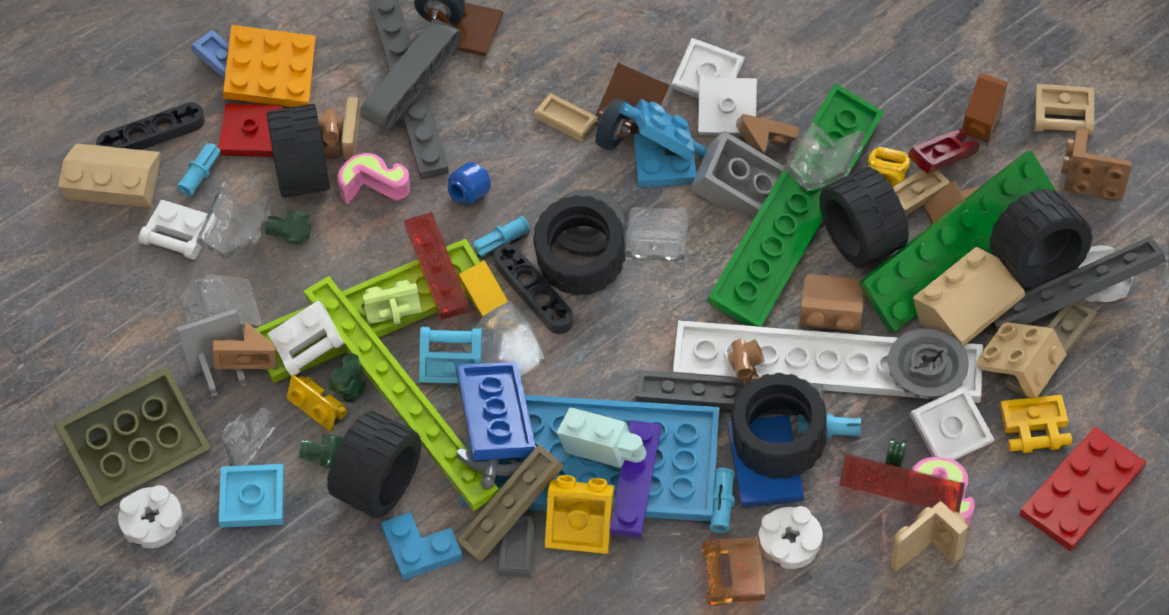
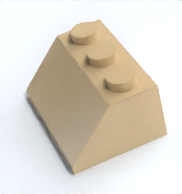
[58,143,161,208]
[913,247,1026,346]

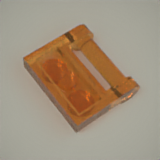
[702,537,765,606]

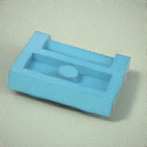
[419,327,482,383]

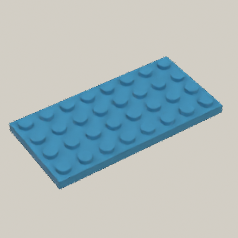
[460,395,719,522]

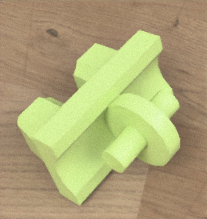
[362,280,422,325]

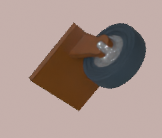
[414,0,503,56]
[595,63,670,151]

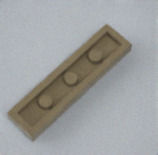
[1004,301,1097,398]
[457,444,565,562]

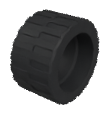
[266,104,330,198]
[819,167,909,268]
[989,189,1093,290]
[533,195,626,296]
[731,373,827,479]
[327,411,422,518]

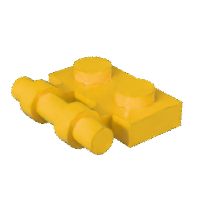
[999,394,1072,454]

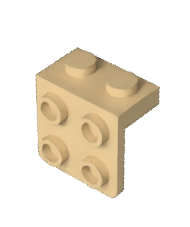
[976,322,1067,398]
[891,501,968,571]

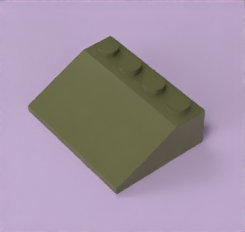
[54,367,211,507]

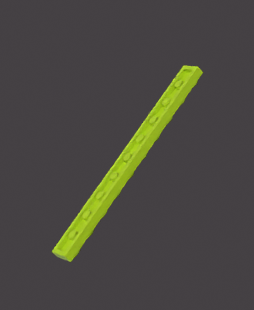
[304,276,499,511]

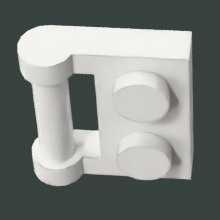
[138,199,216,260]
[268,300,344,376]

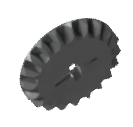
[555,189,624,255]
[888,328,969,400]

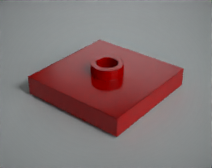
[218,104,282,157]

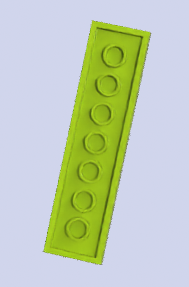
[255,238,480,384]

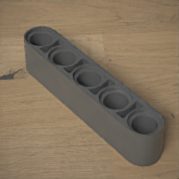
[360,19,462,130]

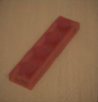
[404,212,470,320]
[839,454,965,513]

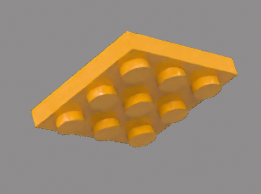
[223,25,316,107]

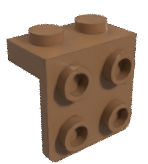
[1061,128,1132,199]
[799,274,864,333]

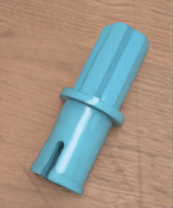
[176,143,221,196]
[473,216,531,257]

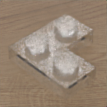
[222,407,276,466]

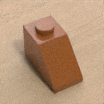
[962,73,1008,143]

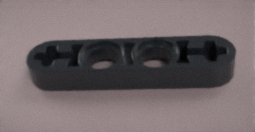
[96,102,205,150]
[494,244,573,334]

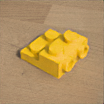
[545,475,614,554]

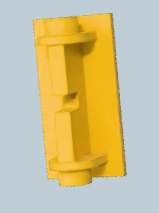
[286,375,348,432]

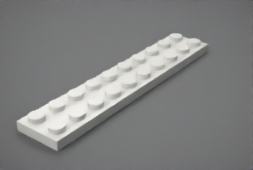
[673,320,983,403]

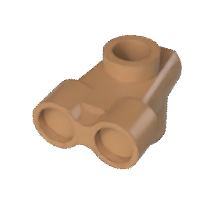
[318,109,343,158]
[728,339,765,387]

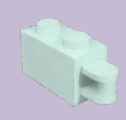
[557,407,646,468]

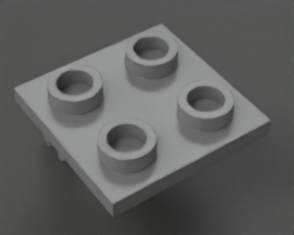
[177,309,247,397]

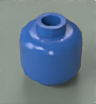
[448,162,491,205]

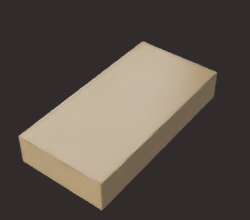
[534,93,598,142]
[341,97,361,160]

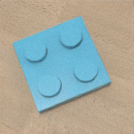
[219,464,285,528]

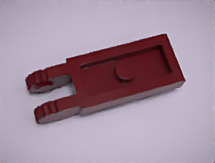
[907,128,980,174]

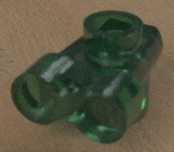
[265,211,311,244]
[329,354,366,403]
[299,434,343,468]

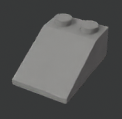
[690,131,785,217]

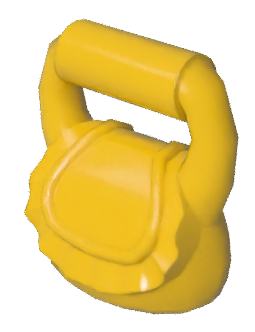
[867,147,911,187]

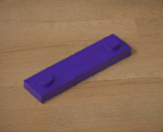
[610,420,661,538]

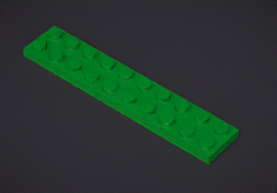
[705,83,884,327]

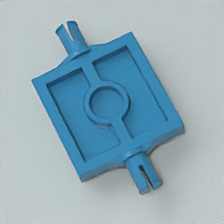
[619,99,707,160]

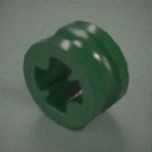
[885,438,907,468]

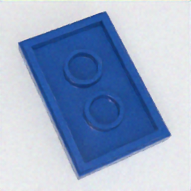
[728,415,804,508]

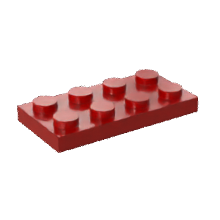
[1019,427,1146,552]

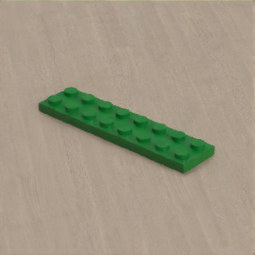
[858,150,1056,333]

